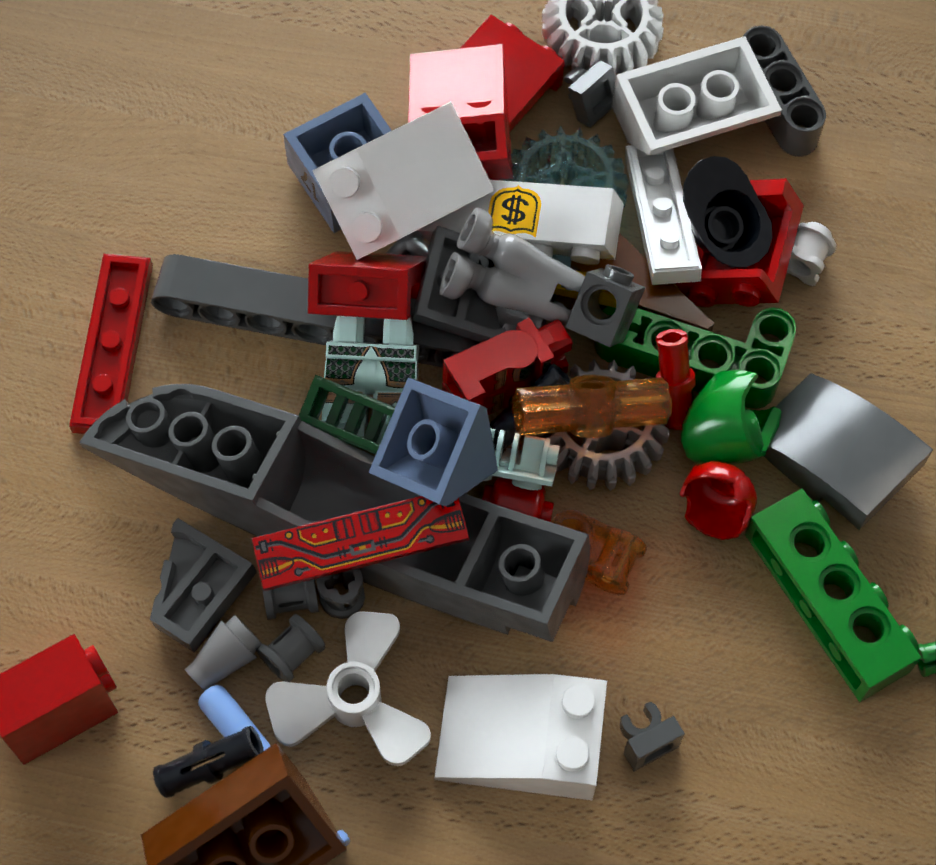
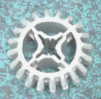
[542,0,664,74]

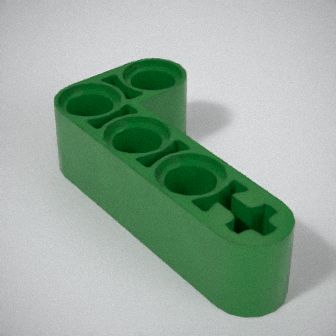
[594,306,797,409]

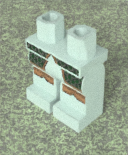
[321,316,419,444]

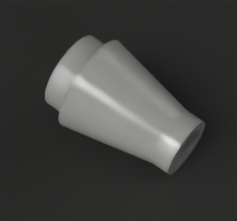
[185,615,262,691]

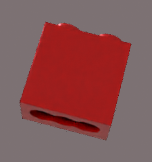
[0,633,118,765]

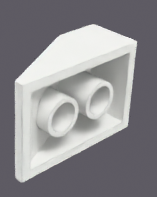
[312,102,495,260]
[434,674,607,800]

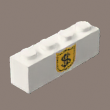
[418,180,624,265]

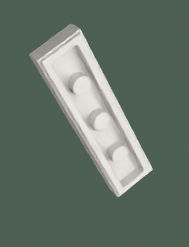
[625,145,702,285]

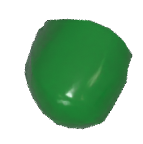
[681,370,782,464]

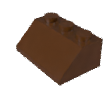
[141,742,347,865]

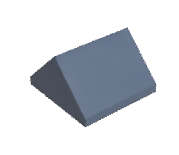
[368,377,498,506]

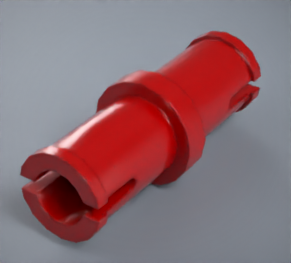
[656,329,696,430]

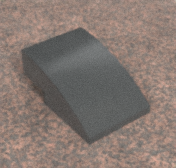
[764,373,933,530]

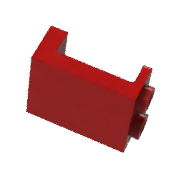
[460,15,565,132]
[675,178,804,308]
[308,251,427,320]

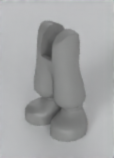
[439,207,585,326]

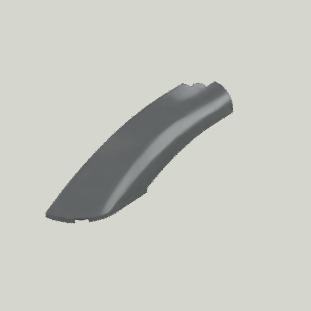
[79,384,590,642]

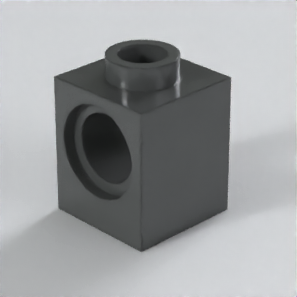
[566,264,646,347]

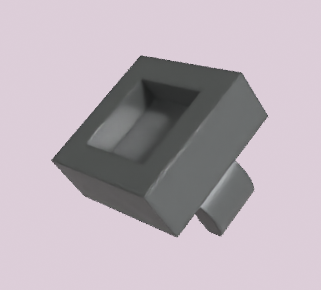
[563,60,616,128]
[620,702,685,772]

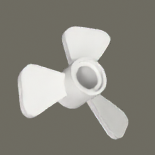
[265,611,431,766]

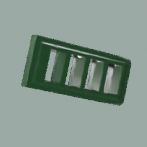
[299,374,395,454]

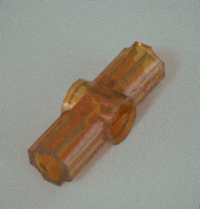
[512,375,672,438]

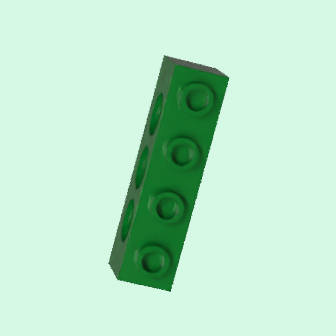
[745,488,921,702]

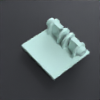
[484,429,560,490]

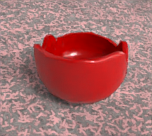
[679,460,757,540]

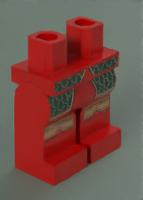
[442,317,573,415]

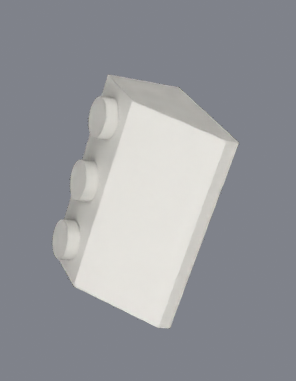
[612,36,782,155]

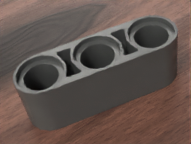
[743,25,826,157]

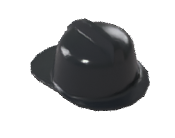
[683,156,773,268]

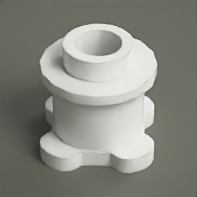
[787,222,836,286]

